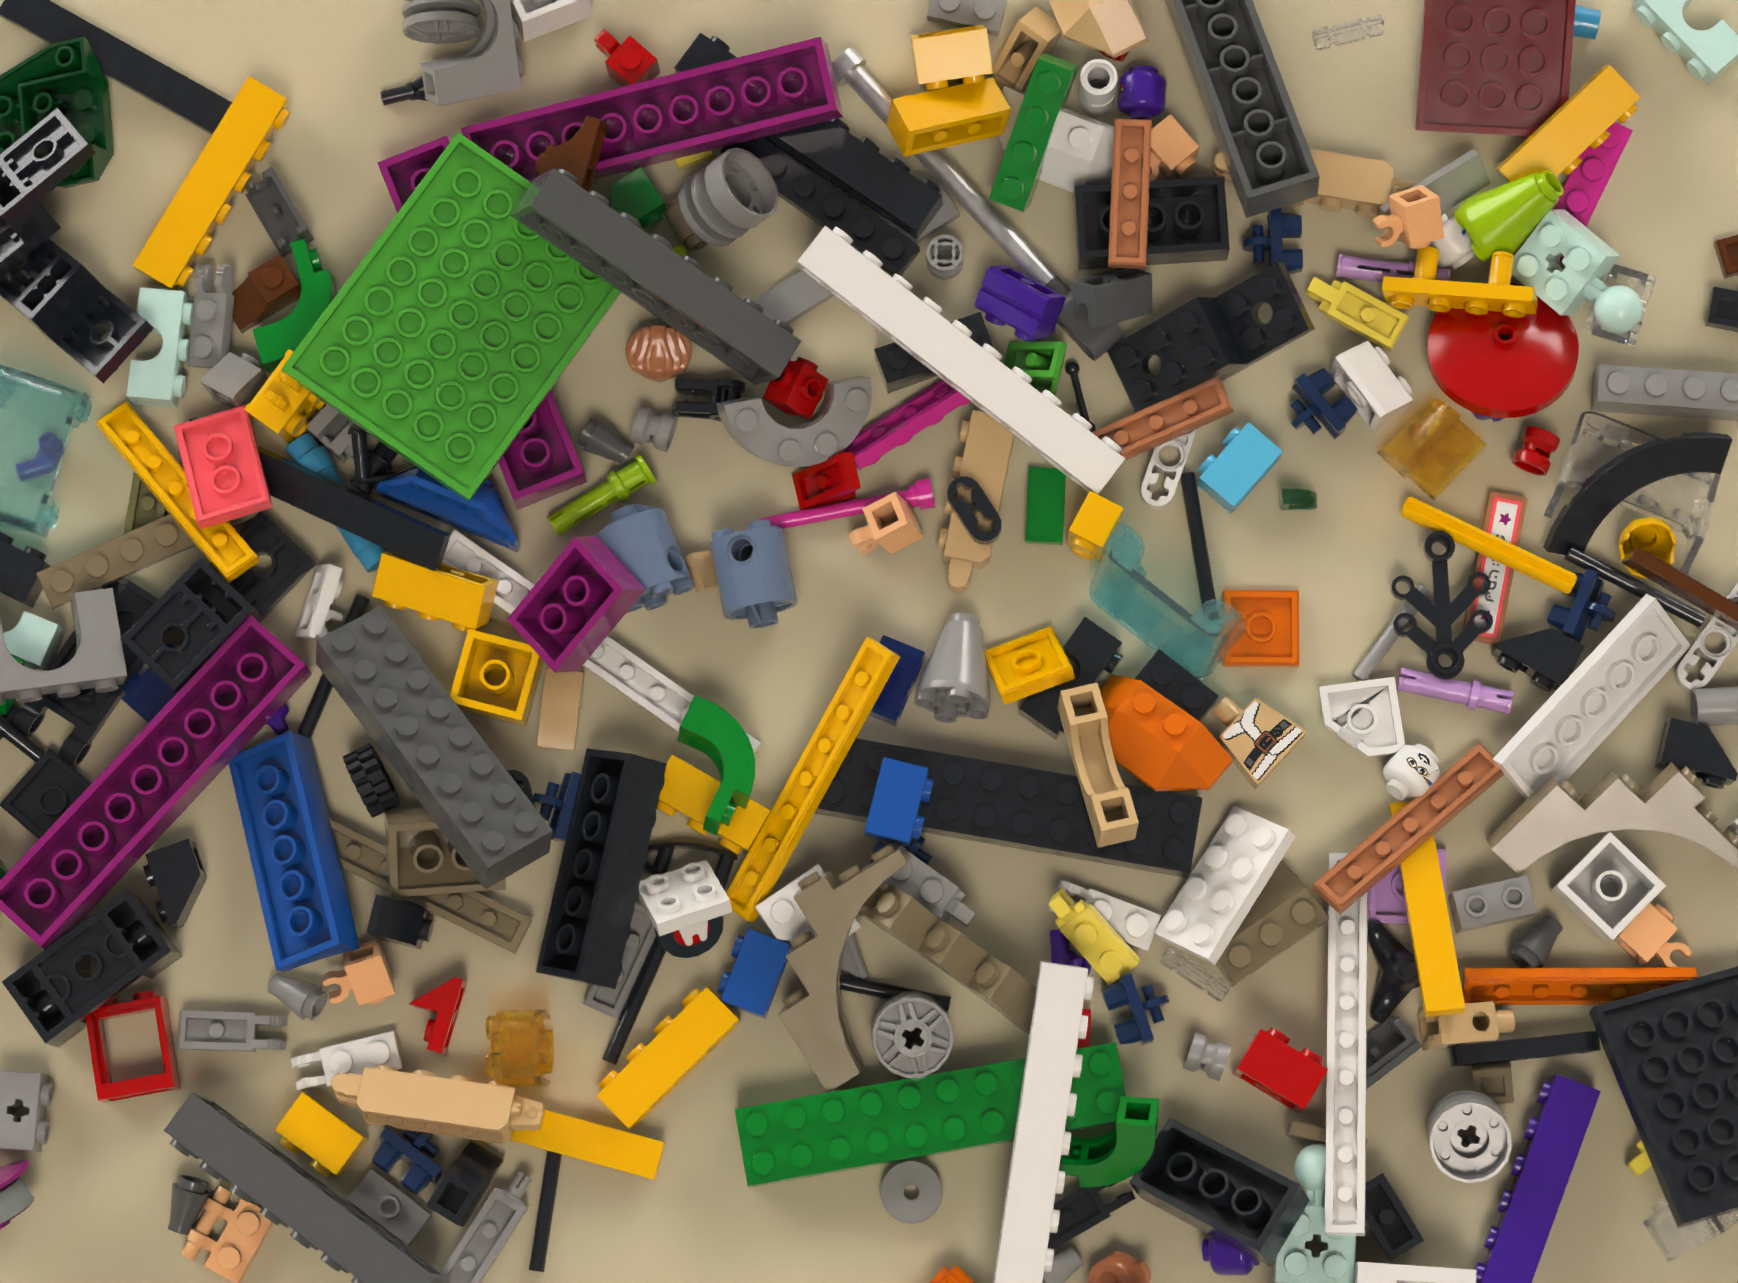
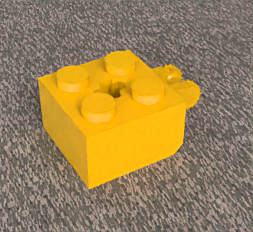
[244,349,326,444]

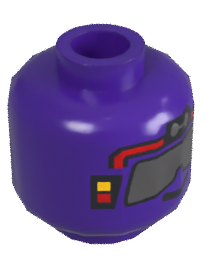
[1117,66,1167,120]

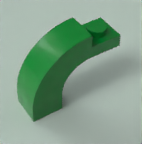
[252,239,337,373]
[677,695,755,836]
[1059,1096,1160,1188]

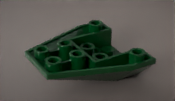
[0,37,114,188]

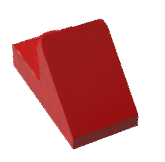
[792,452,861,510]
[409,977,467,1056]

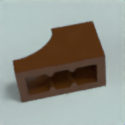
[535,116,608,192]
[232,254,301,333]

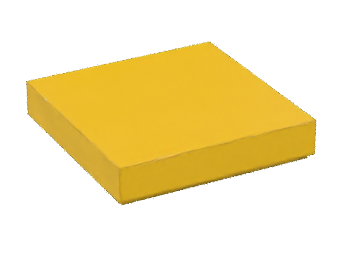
[985,626,1076,705]

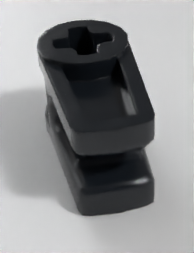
[672,378,746,422]

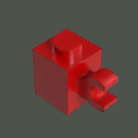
[594,29,660,87]

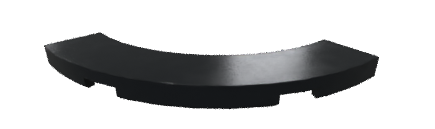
[1543,432,1733,555]

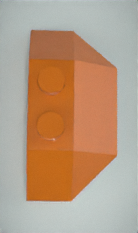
[1100,674,1233,791]

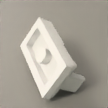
[295,564,343,639]

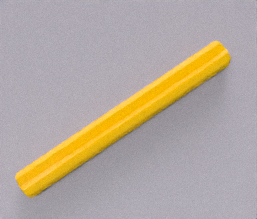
[1401,497,1577,594]

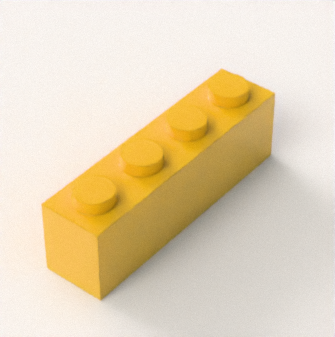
[1496,65,1641,183]
[596,987,741,1131]

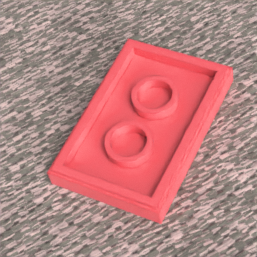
[174,404,273,529]

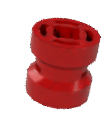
[1512,426,1560,476]

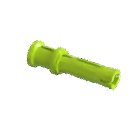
[547,454,657,537]

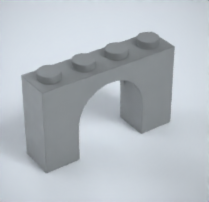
[421,0,523,106]
[0,588,127,705]

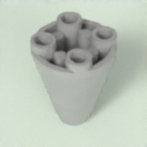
[914,613,991,723]

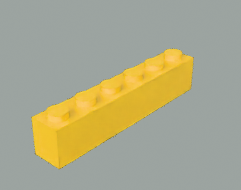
[132,76,291,290]

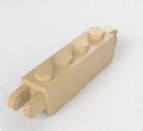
[1212,149,1416,218]
[937,408,1014,594]
[330,1065,545,1144]

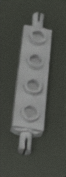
[440,1171,532,1283]

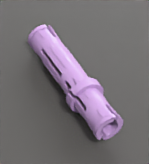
[1336,254,1451,283]
[1396,667,1514,715]

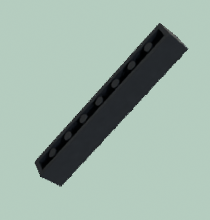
[674,33,943,240]

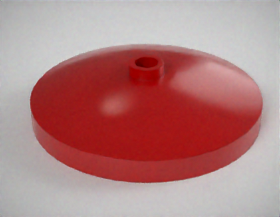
[1426,282,1579,418]

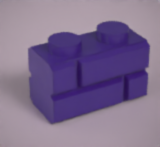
[974,265,1066,342]

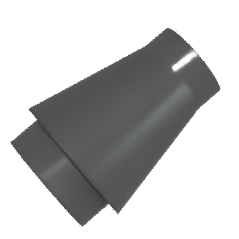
[576,417,635,465]
[1509,915,1563,968]
[168,1175,210,1235]

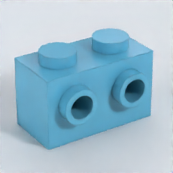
[1197,422,1283,514]

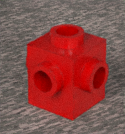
[762,357,829,420]

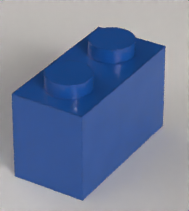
[864,757,934,847]
[717,928,792,1019]

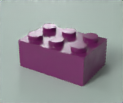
[507,536,646,673]

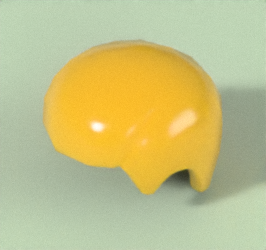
[1618,517,1677,579]

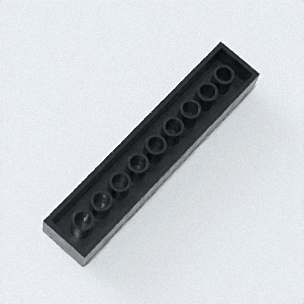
[814,738,1203,878]

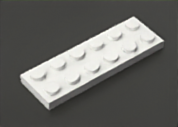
[1493,594,1691,800]

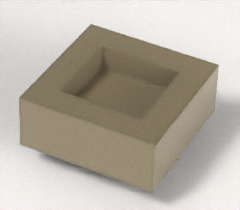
[1471,1061,1514,1104]

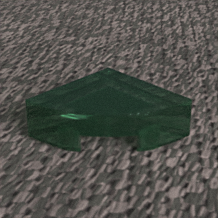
[1279,489,1317,511]

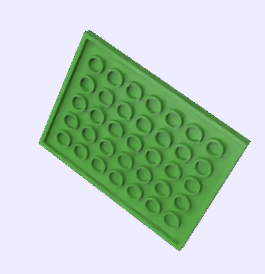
[281,132,621,502]

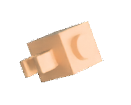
[1150,114,1199,181]
[1372,185,1444,249]
[848,492,924,555]
[1613,903,1692,967]
[322,939,395,1006]

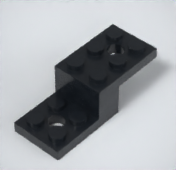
[0,107,96,278]
[0,239,154,384]
[1107,262,1315,413]
[120,511,316,693]

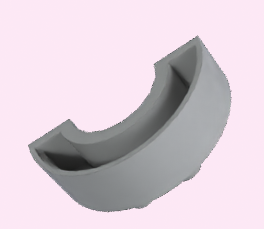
[716,376,872,467]

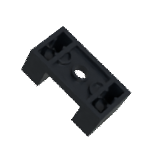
[2,889,183,1048]

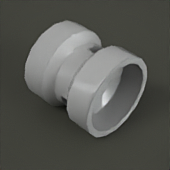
[926,234,964,280]
[630,406,678,452]
[1183,1032,1232,1081]

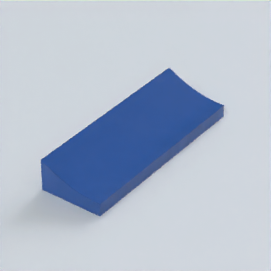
[229,731,360,972]

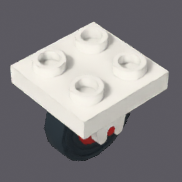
[638,860,732,958]

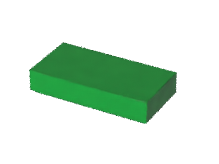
[1025,467,1066,545]

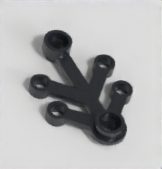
[1391,531,1493,680]

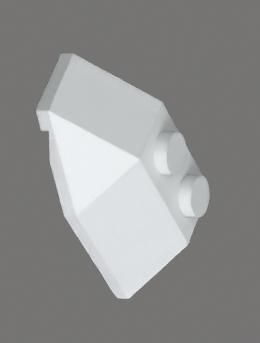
[998,85,1114,193]

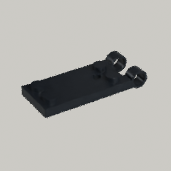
[12,578,158,766]

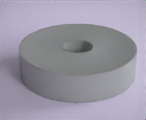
[880,1161,942,1224]

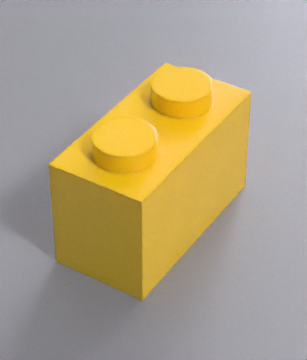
[1067,491,1124,562]
[275,1092,369,1178]

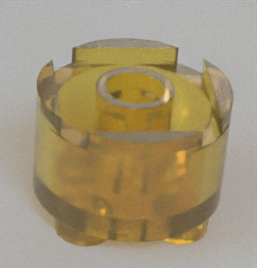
[485,1009,554,1087]

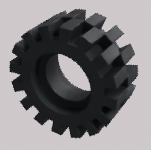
[343,743,400,818]

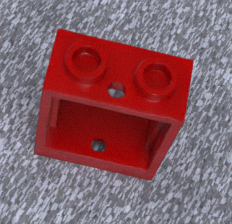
[85,991,181,1103]

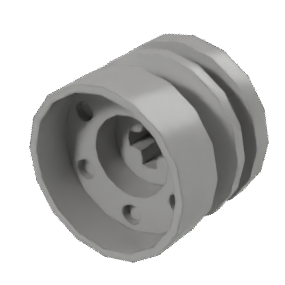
[402,0,481,44]
[678,148,779,247]
[871,991,953,1078]
[1426,1090,1512,1184]

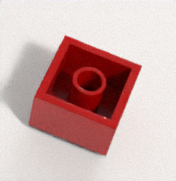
[1232,1027,1328,1114]

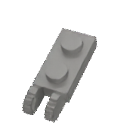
[188,263,235,368]
[177,1010,287,1052]

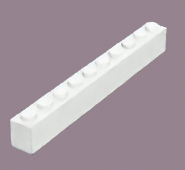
[796,226,1125,494]
[993,961,1094,1283]

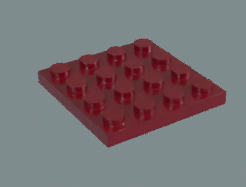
[1415,0,1576,136]

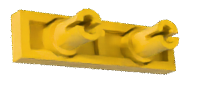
[1381,246,1538,318]

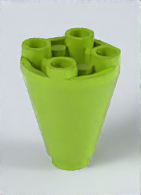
[1454,170,1564,261]

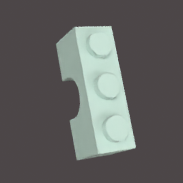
[1632,0,1738,85]
[126,287,194,408]
[3,611,66,671]

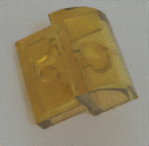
[1377,397,1487,501]

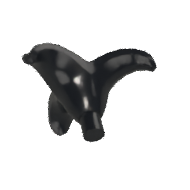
[1368,921,1459,1023]

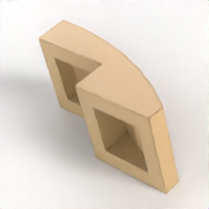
[537,666,585,751]

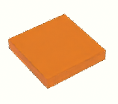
[1222,590,1299,667]

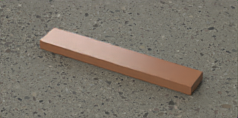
[1313,743,1505,915]

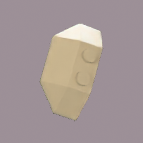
[1049,0,1149,58]

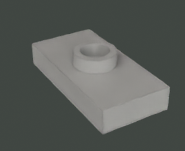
[348,1168,433,1246]

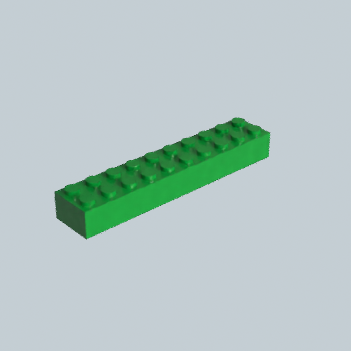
[735,1042,1126,1188]

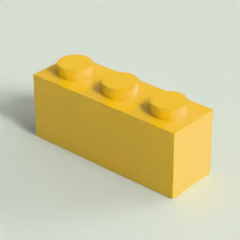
[886,77,1011,157]
[372,550,499,632]
[657,754,771,855]

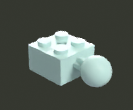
[1512,209,1643,334]
[1272,1143,1356,1283]

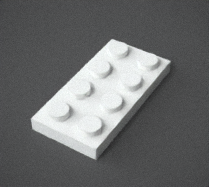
[1154,806,1296,965]

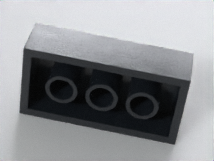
[1073,176,1230,270]
[1129,1117,1310,1267]

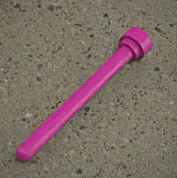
[758,478,935,529]

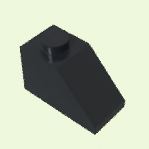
[366,895,434,949]

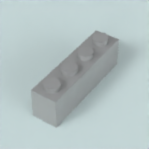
[1591,364,1738,421]

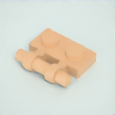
[181,1185,274,1283]

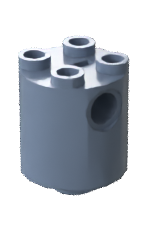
[595,504,695,613]
[710,520,798,629]

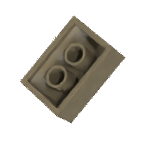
[384,808,506,898]
[1216,860,1329,987]

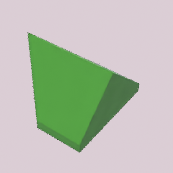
[1004,341,1067,396]

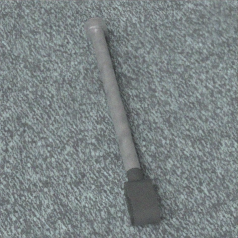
[832,47,1124,361]

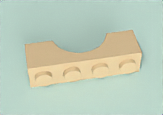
[1057,683,1139,848]

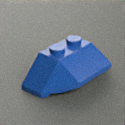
[376,467,520,553]

